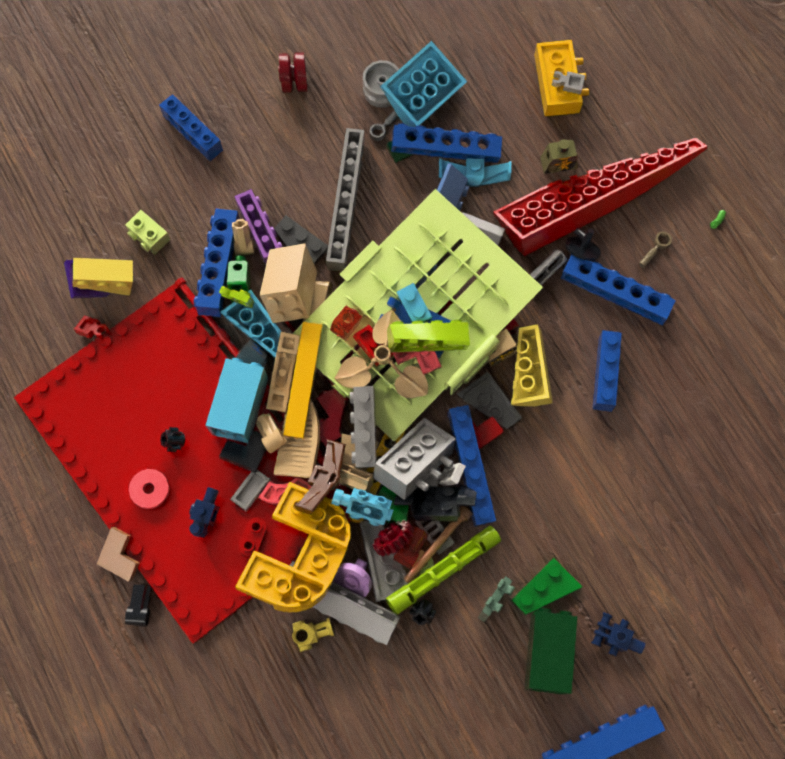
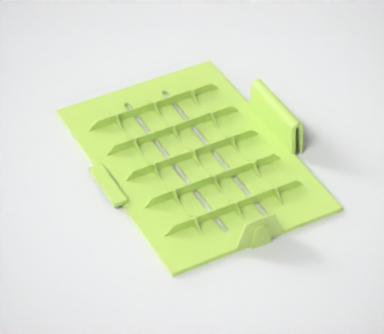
[292,189,543,442]

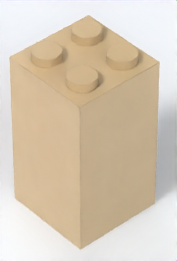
[260,244,317,323]

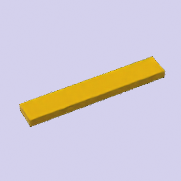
[283,322,323,439]

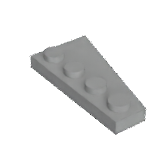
[359,521,408,602]

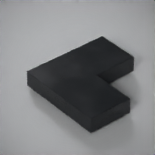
[219,431,267,473]

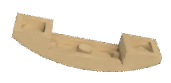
[266,332,300,412]

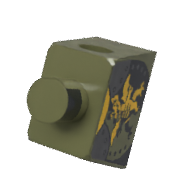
[540,139,578,174]

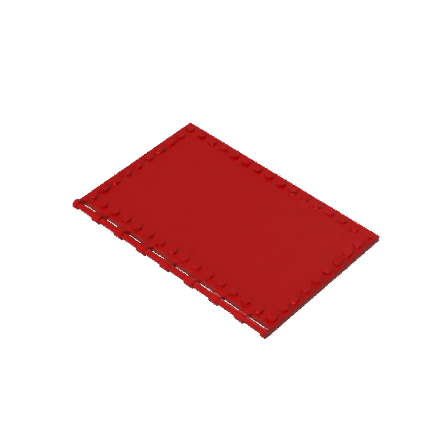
[14,277,352,644]

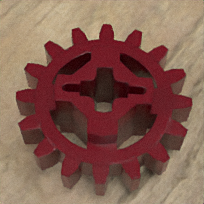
[372,520,415,557]

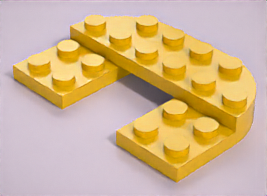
[236,482,350,612]

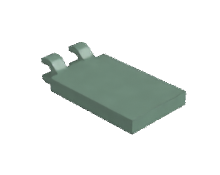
[477,576,515,622]

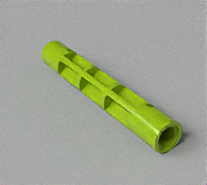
[385,525,501,615]

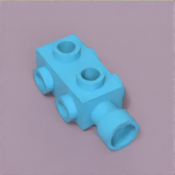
[331,488,393,526]

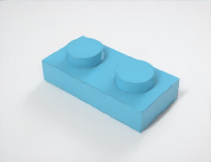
[396,283,432,323]

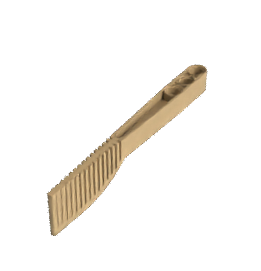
[274,281,333,478]

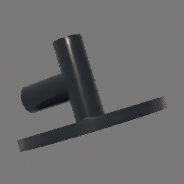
[565,228,601,261]

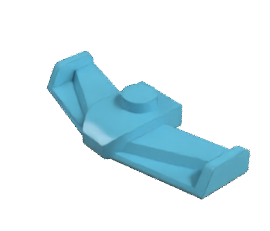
[439,158,512,187]

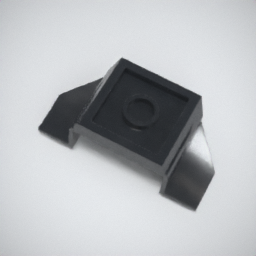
[394,485,477,521]

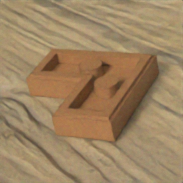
[97,527,140,582]

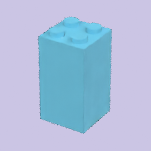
[205,358,269,443]

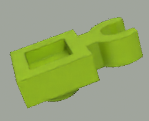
[219,286,254,308]

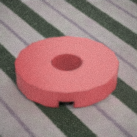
[129,469,170,509]

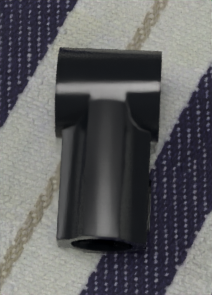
[125,584,152,627]

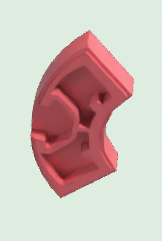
[258,477,312,505]

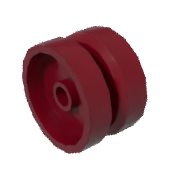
[278,52,308,94]

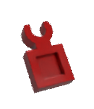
[74,315,110,340]

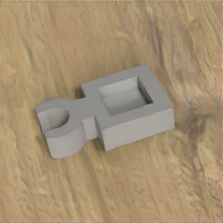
[551,71,585,94]

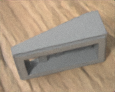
[414,521,454,555]

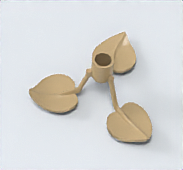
[335,310,428,398]

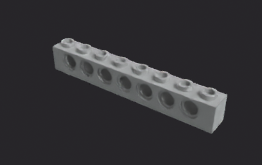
[326,128,365,271]

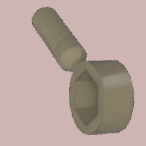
[639,231,672,268]

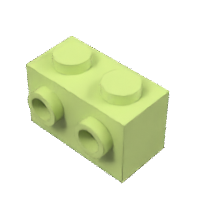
[125,210,170,255]

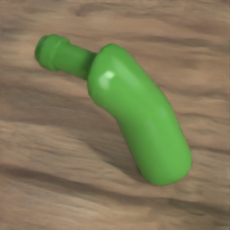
[710,210,726,229]

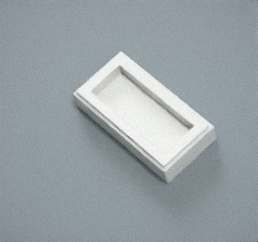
[438,463,465,486]

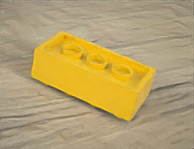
[534,40,589,116]

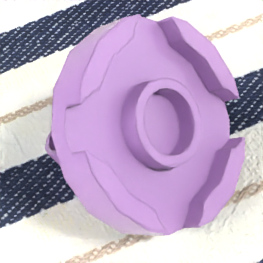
[333,558,372,597]

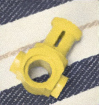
[292,618,334,652]

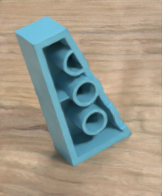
[220,290,282,358]

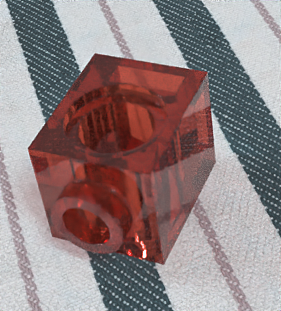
[330,305,362,341]

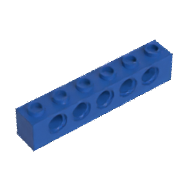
[391,124,502,163]
[194,208,239,317]
[561,254,676,326]

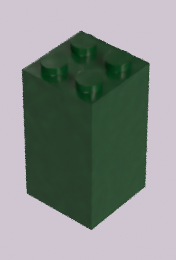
[524,608,578,695]

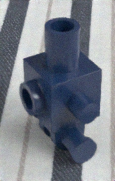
[189,487,220,537]
[591,612,646,657]

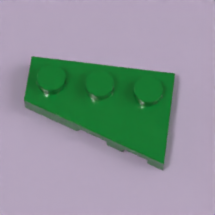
[511,558,583,615]

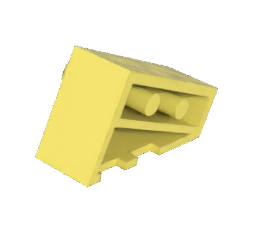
[73,258,133,296]

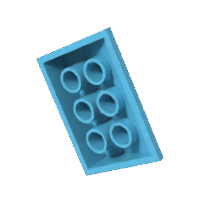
[380,41,467,127]

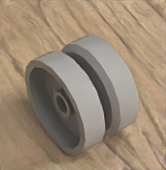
[363,60,399,108]

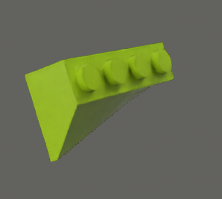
[387,320,470,352]

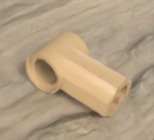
[232,219,255,256]
[255,414,288,454]

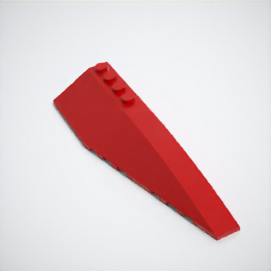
[493,138,707,256]

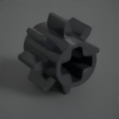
[160,427,185,452]
[409,599,436,625]

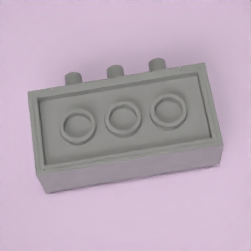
[373,418,456,500]

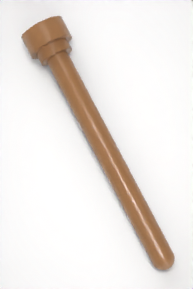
[404,506,472,583]

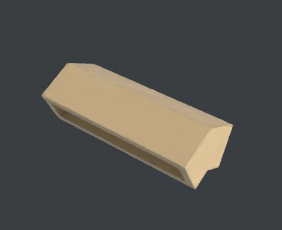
[339,462,374,493]

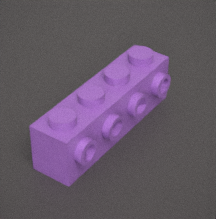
[235,189,283,265]

